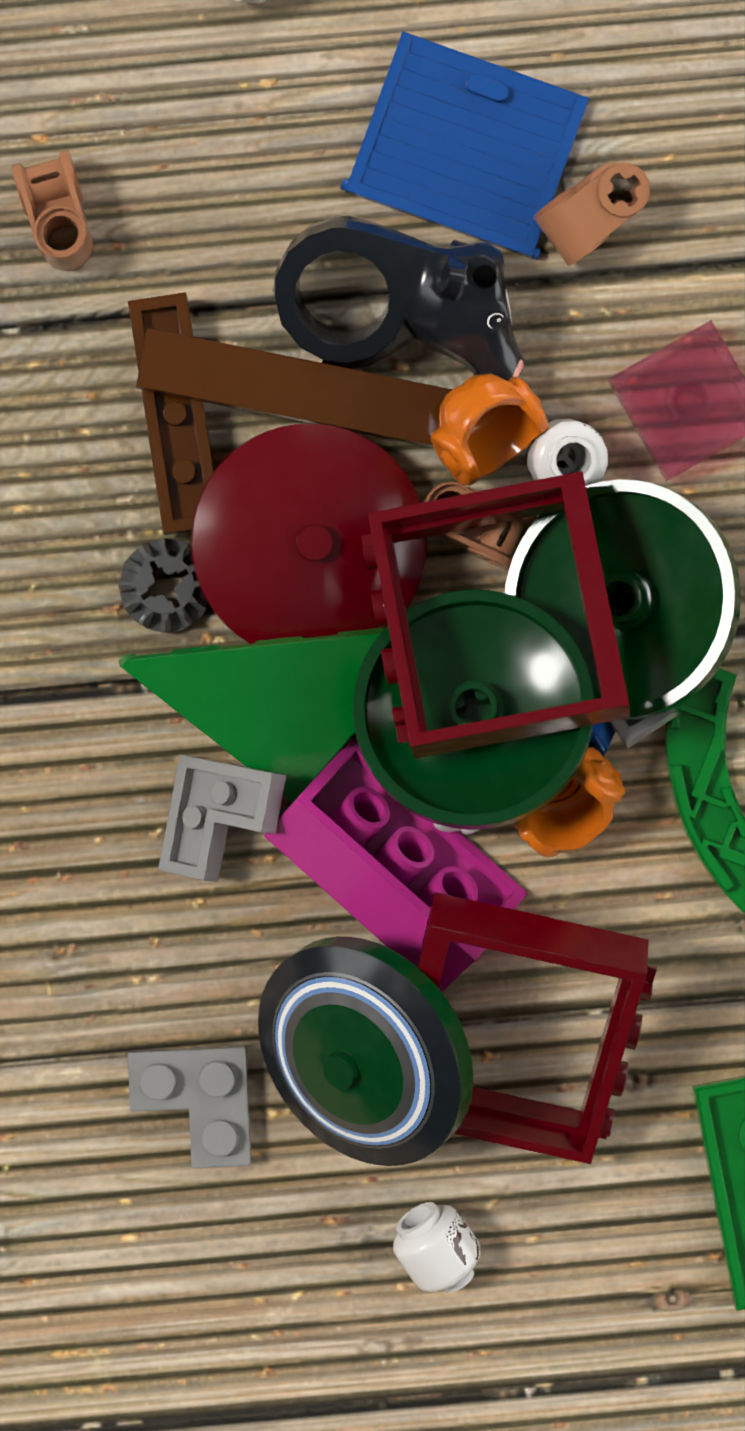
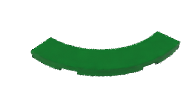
[665,668,745,913]

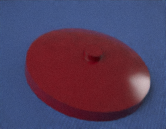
[190,423,427,644]

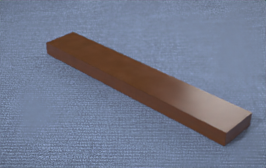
[136,328,453,448]

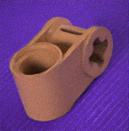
[11,149,93,271]
[533,163,650,266]
[423,481,538,570]

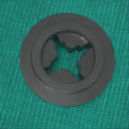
[118,538,209,632]

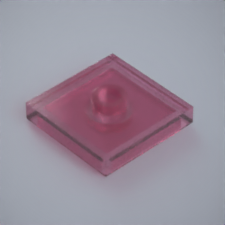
[608,320,745,482]

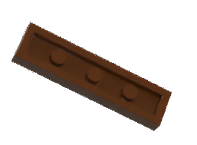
[128,292,214,535]

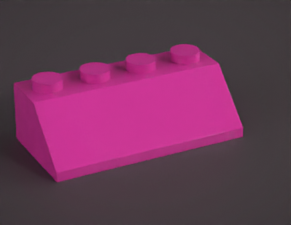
[264,737,527,992]

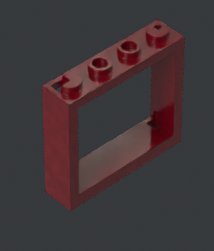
[361,471,630,759]
[417,892,657,1164]

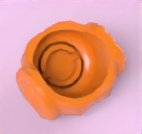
[431,373,549,486]
[513,747,625,858]

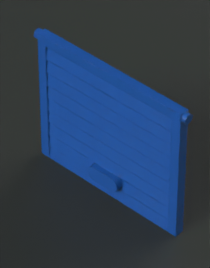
[340,31,589,260]

